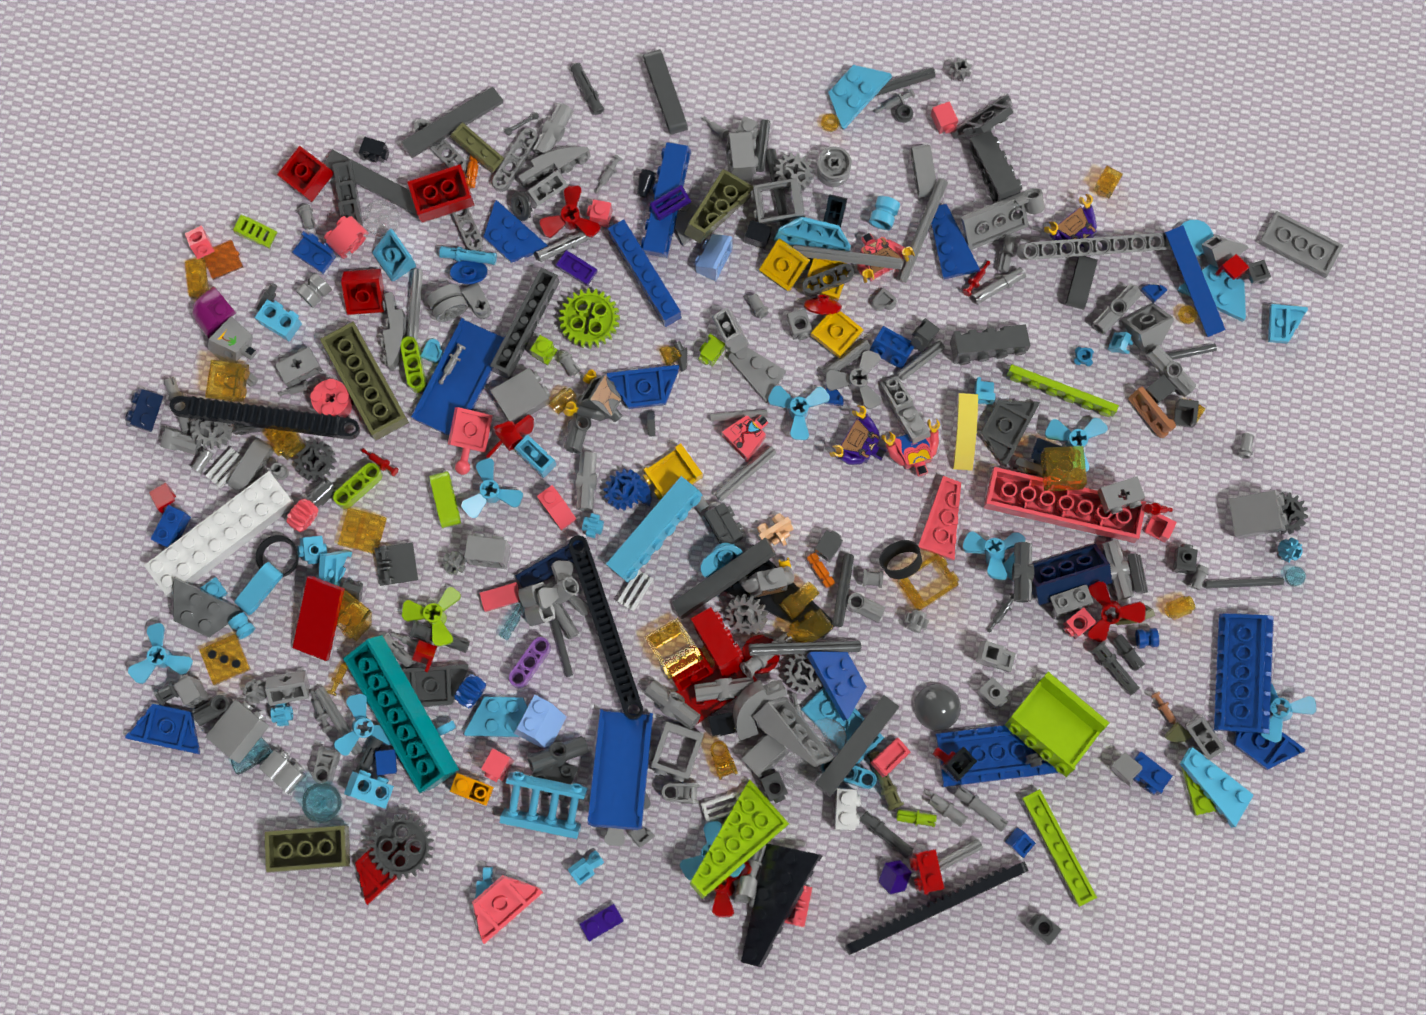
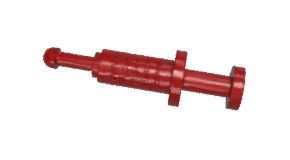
[962,261,990,297]
[361,448,399,477]
[1144,503,1173,515]

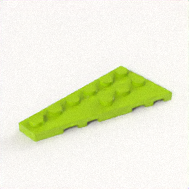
[689,779,789,899]

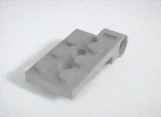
[961,188,1045,251]

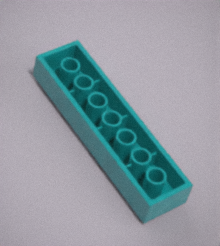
[343,635,459,794]

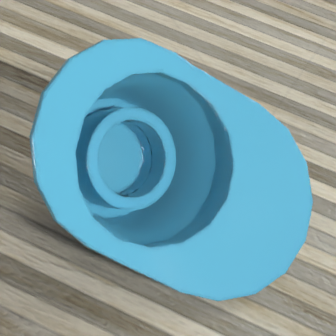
[701,543,743,578]

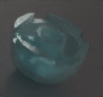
[302,783,343,823]

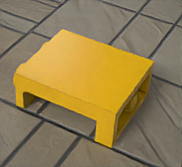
[643,443,703,500]

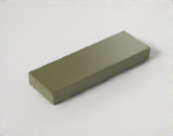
[450,122,505,173]

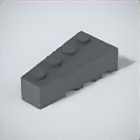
[950,324,1031,365]

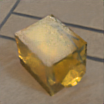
[1093,166,1123,199]

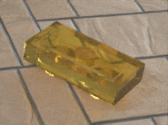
[185,257,209,298]

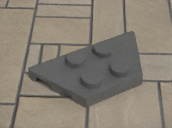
[951,94,1014,139]
[980,400,1040,467]
[173,577,244,637]
[402,664,469,707]

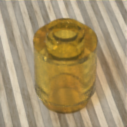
[548,387,577,415]
[1164,596,1195,620]

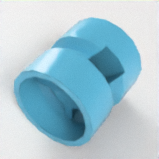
[869,196,900,230]

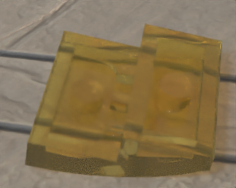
[337,508,387,555]

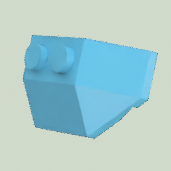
[774,217,851,251]

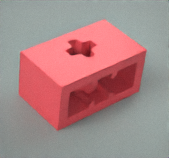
[481,748,514,782]

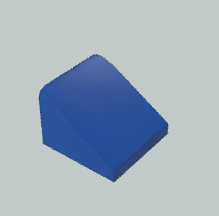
[1005,828,1036,858]

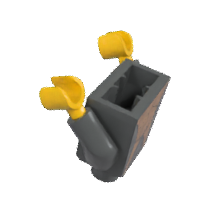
[564,369,622,422]

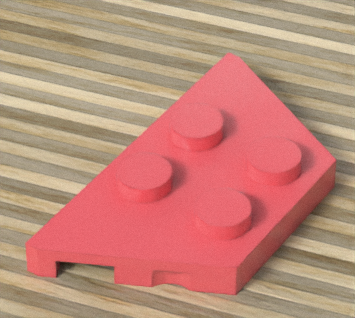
[472,875,543,944]

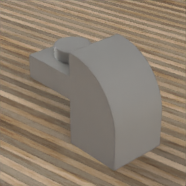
[976,641,1016,672]

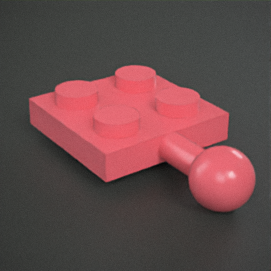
[448,407,493,475]

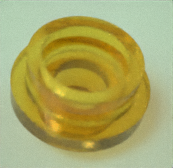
[821,114,839,132]
[1178,305,1197,324]

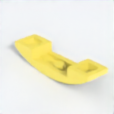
[953,393,978,470]

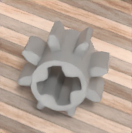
[949,57,972,82]
[442,551,467,575]
[904,609,929,633]
[243,679,267,704]

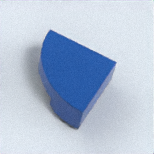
[1140,284,1168,303]
[824,387,843,406]
[637,482,652,507]

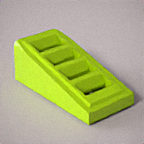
[233,214,278,249]

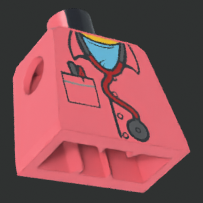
[722,415,768,462]

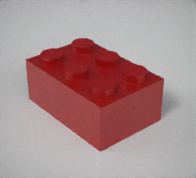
[407,164,475,223]
[691,607,744,678]

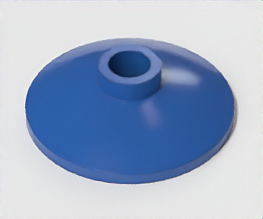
[450,261,488,284]

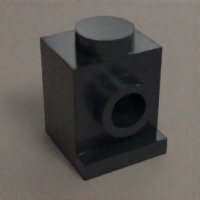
[358,136,389,163]

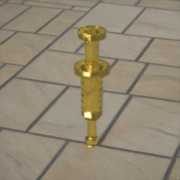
[327,653,349,696]

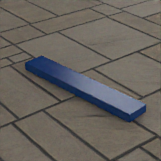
[1165,225,1226,337]

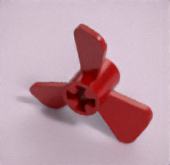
[540,186,600,238]
[485,415,534,459]
[1088,581,1145,642]
[712,861,752,917]

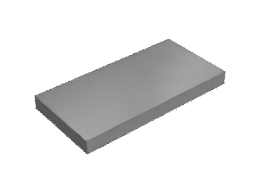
[1258,211,1344,278]

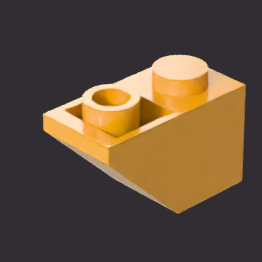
[449,773,494,806]

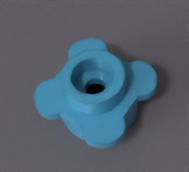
[1074,347,1094,366]

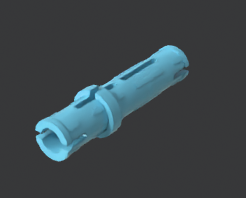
[439,246,497,265]

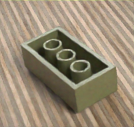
[265,825,351,873]

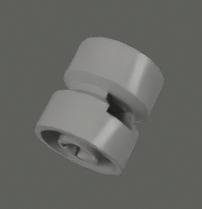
[296,272,332,308]

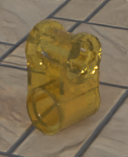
[710,741,738,780]

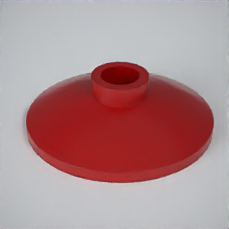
[804,294,842,315]

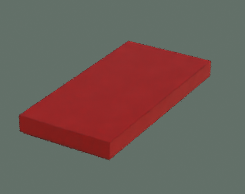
[292,575,345,661]
[675,665,757,726]

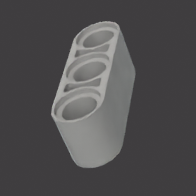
[911,144,937,198]
[228,439,274,492]

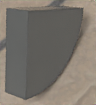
[647,411,656,437]

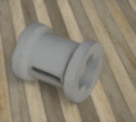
[862,569,883,588]

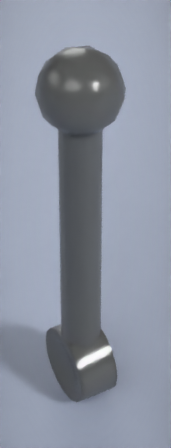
[505,112,539,136]

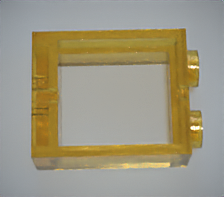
[897,553,959,611]
[644,617,703,679]

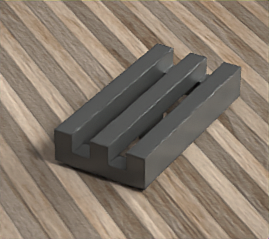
[1128,553,1148,594]

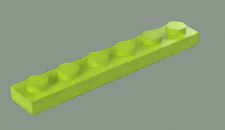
[1006,364,1119,417]
[1021,789,1097,907]

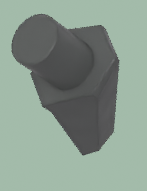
[256,283,278,311]
[673,341,687,372]

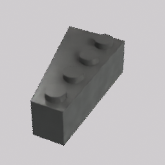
[970,131,1022,202]

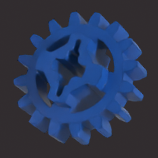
[603,469,645,511]

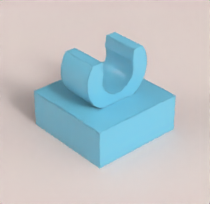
[1108,332,1133,354]

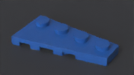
[932,204,980,280]

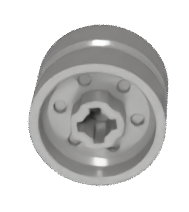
[817,147,852,187]
[427,284,468,322]

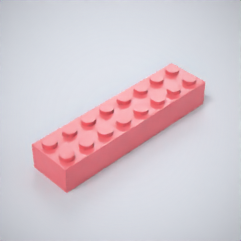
[984,467,1146,543]

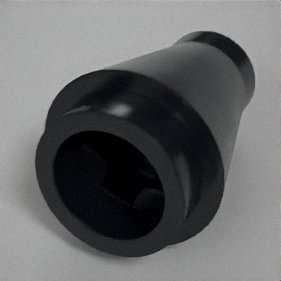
[636,169,656,198]

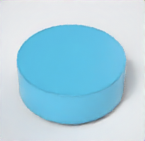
[436,721,456,736]

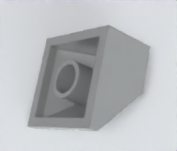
[1122,303,1174,353]

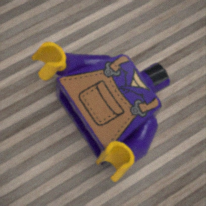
[1044,194,1097,249]
[830,405,886,465]

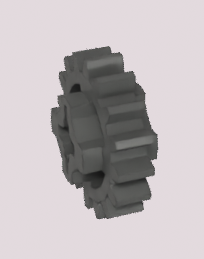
[294,440,337,482]
[1280,492,1308,535]

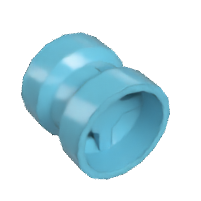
[228,612,256,639]

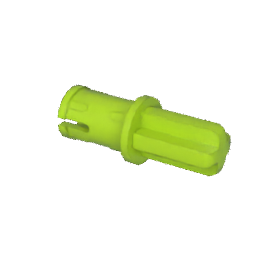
[896,809,937,828]

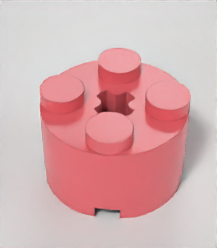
[324,216,369,259]
[310,378,353,418]

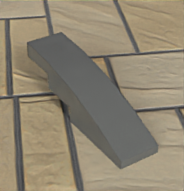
[332,161,363,226]

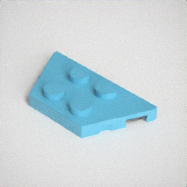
[828,65,892,130]
[1177,264,1246,322]
[464,697,528,737]

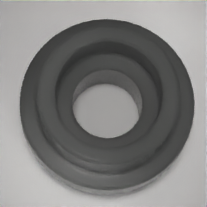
[895,104,913,123]
[1025,753,1044,767]

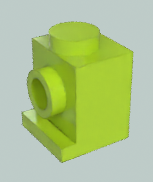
[698,334,726,367]
[530,335,558,366]

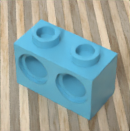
[254,299,302,342]
[344,770,394,809]

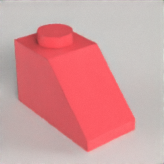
[537,485,577,531]

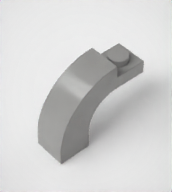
[732,679,787,741]

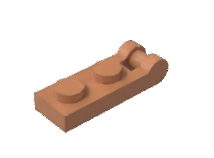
[1128,386,1176,438]

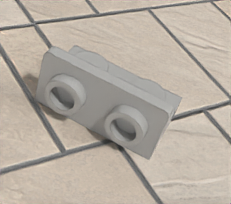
[1050,585,1094,619]

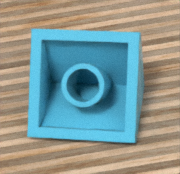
[372,229,417,281]

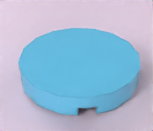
[1181,220,1213,257]

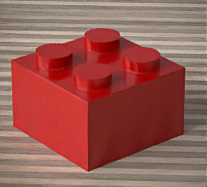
[277,146,334,202]

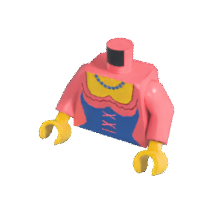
[881,418,940,476]

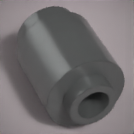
[307,480,336,507]

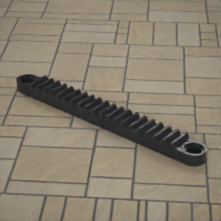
[169,396,360,440]
[569,535,643,720]
[845,861,1029,955]

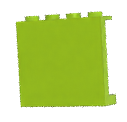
[1005,671,1110,777]

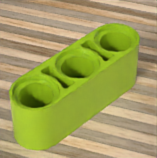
[400,336,427,393]
[333,463,383,509]
[429,471,461,528]

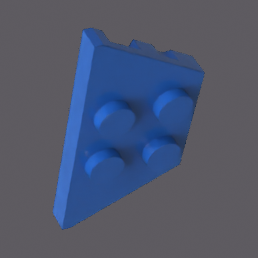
[483,200,548,263]
[607,365,680,409]
[807,652,867,721]
[125,704,201,755]
[1234,732,1306,770]

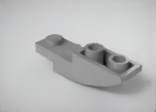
[519,147,591,188]
[381,292,406,371]
[880,375,931,444]

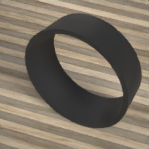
[256,535,299,577]
[879,540,922,579]

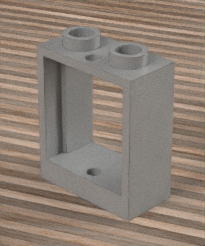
[751,178,805,224]
[651,722,704,783]

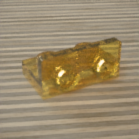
[265,428,306,460]
[786,608,833,643]

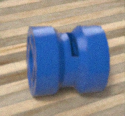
[1135,628,1159,649]

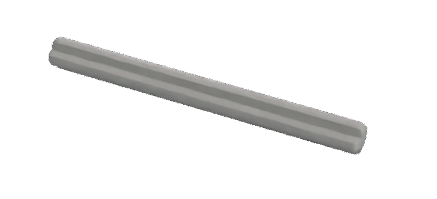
[897,178,948,283]
[793,244,903,270]

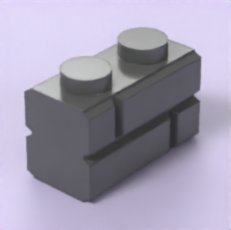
[704,503,744,544]

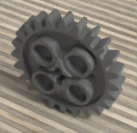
[369,814,435,880]

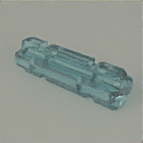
[499,604,525,640]

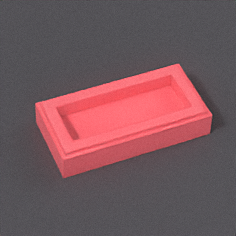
[480,582,520,612]
[870,737,910,777]

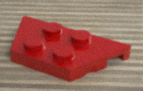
[355,841,421,905]

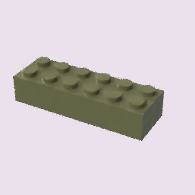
[320,321,409,440]

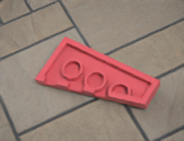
[918,476,961,561]

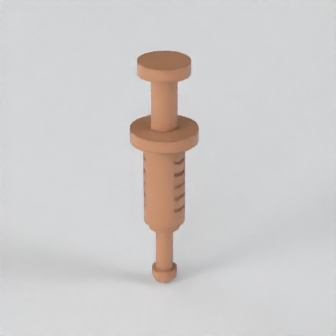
[1151,691,1176,725]

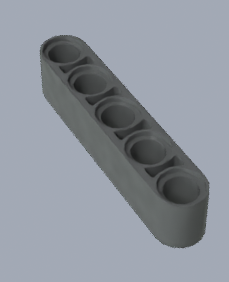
[643,49,688,135]

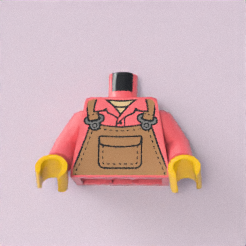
[857,233,915,283]

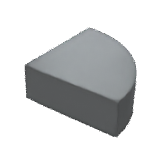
[628,828,655,848]

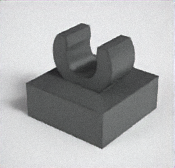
[341,579,363,605]

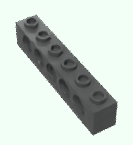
[490,267,560,379]

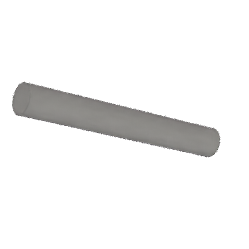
[710,410,768,422]

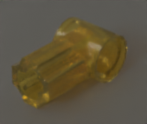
[780,581,820,620]

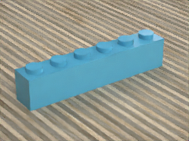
[606,476,703,583]

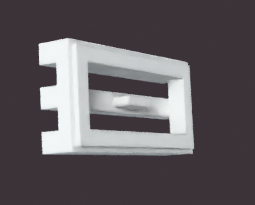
[206,448,243,489]
[617,570,654,612]
[701,792,740,823]

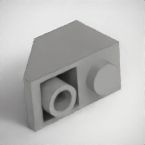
[1201,235,1249,268]

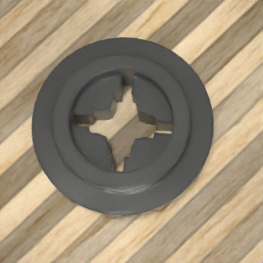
[511,191,533,221]

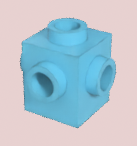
[297,536,327,564]

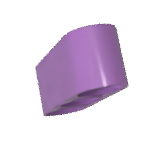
[509,637,551,689]

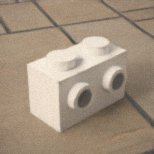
[834,789,861,831]

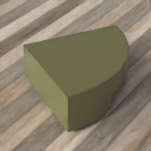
[1164,722,1192,742]

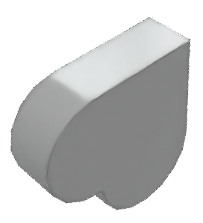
[872,287,897,311]

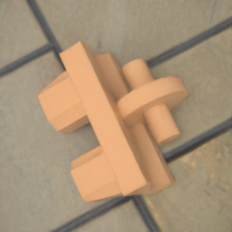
[757,513,794,546]

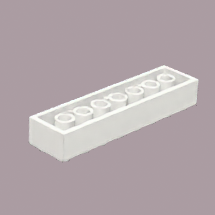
[144,471,296,599]

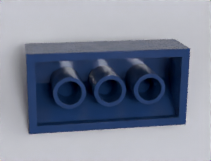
[1032,544,1112,605]

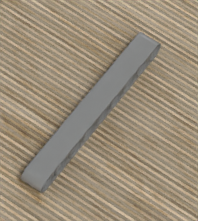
[1017,233,1171,260]

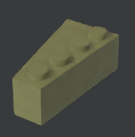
[684,169,754,243]

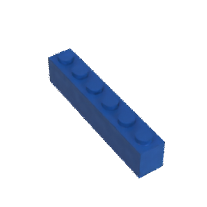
[641,142,692,258]
[608,219,681,327]

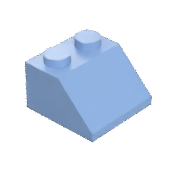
[694,234,733,281]
[514,695,566,749]

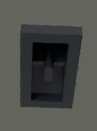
[823,194,848,228]
[941,746,977,782]

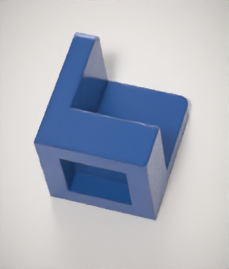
[375,749,399,776]

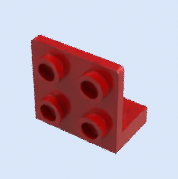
[909,849,944,895]

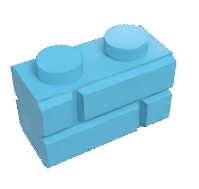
[514,435,557,478]

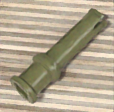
[867,750,905,811]

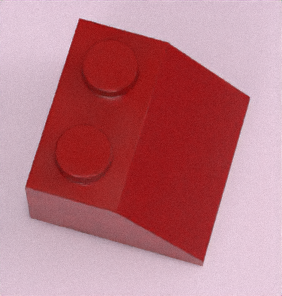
[341,269,384,315]

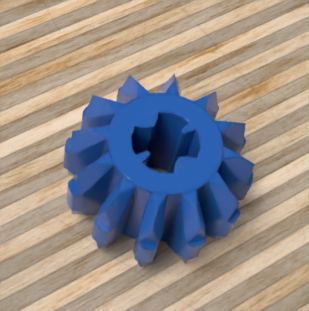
[455,674,486,709]

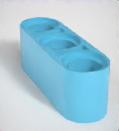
[234,562,283,616]
[820,759,877,790]

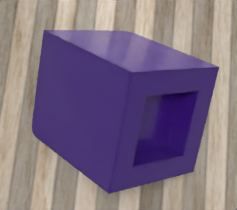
[879,860,912,894]

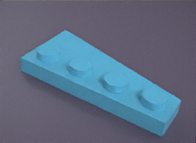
[1180,747,1254,828]

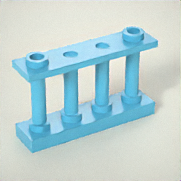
[499,772,588,839]

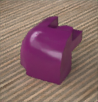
[192,286,236,338]

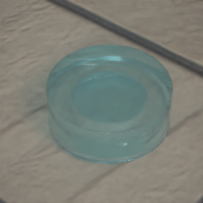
[1285,566,1306,587]

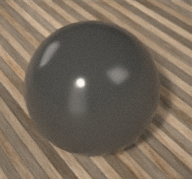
[914,684,961,731]

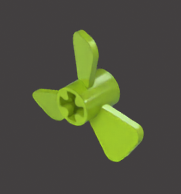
[402,587,461,647]

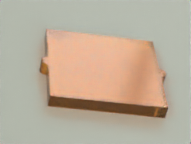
[204,240,243,280]

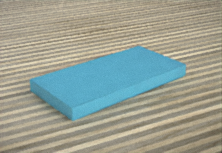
[801,687,884,766]

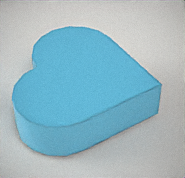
[421,339,443,364]

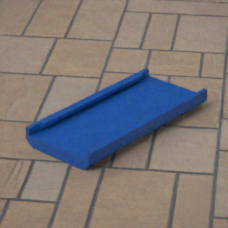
[411,318,505,436]
[1214,613,1274,734]
[587,709,653,830]
[935,725,1059,787]

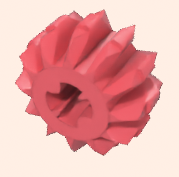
[286,499,319,532]

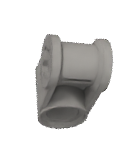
[460,283,491,319]
[312,746,341,786]
[661,783,699,804]
[733,876,757,907]

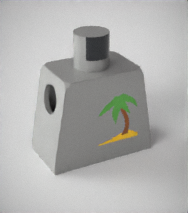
[208,317,257,362]

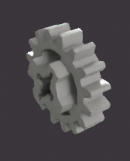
[773,152,814,192]
[190,419,233,450]
[726,594,768,635]
[784,654,822,694]

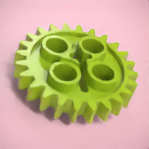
[559,288,620,349]

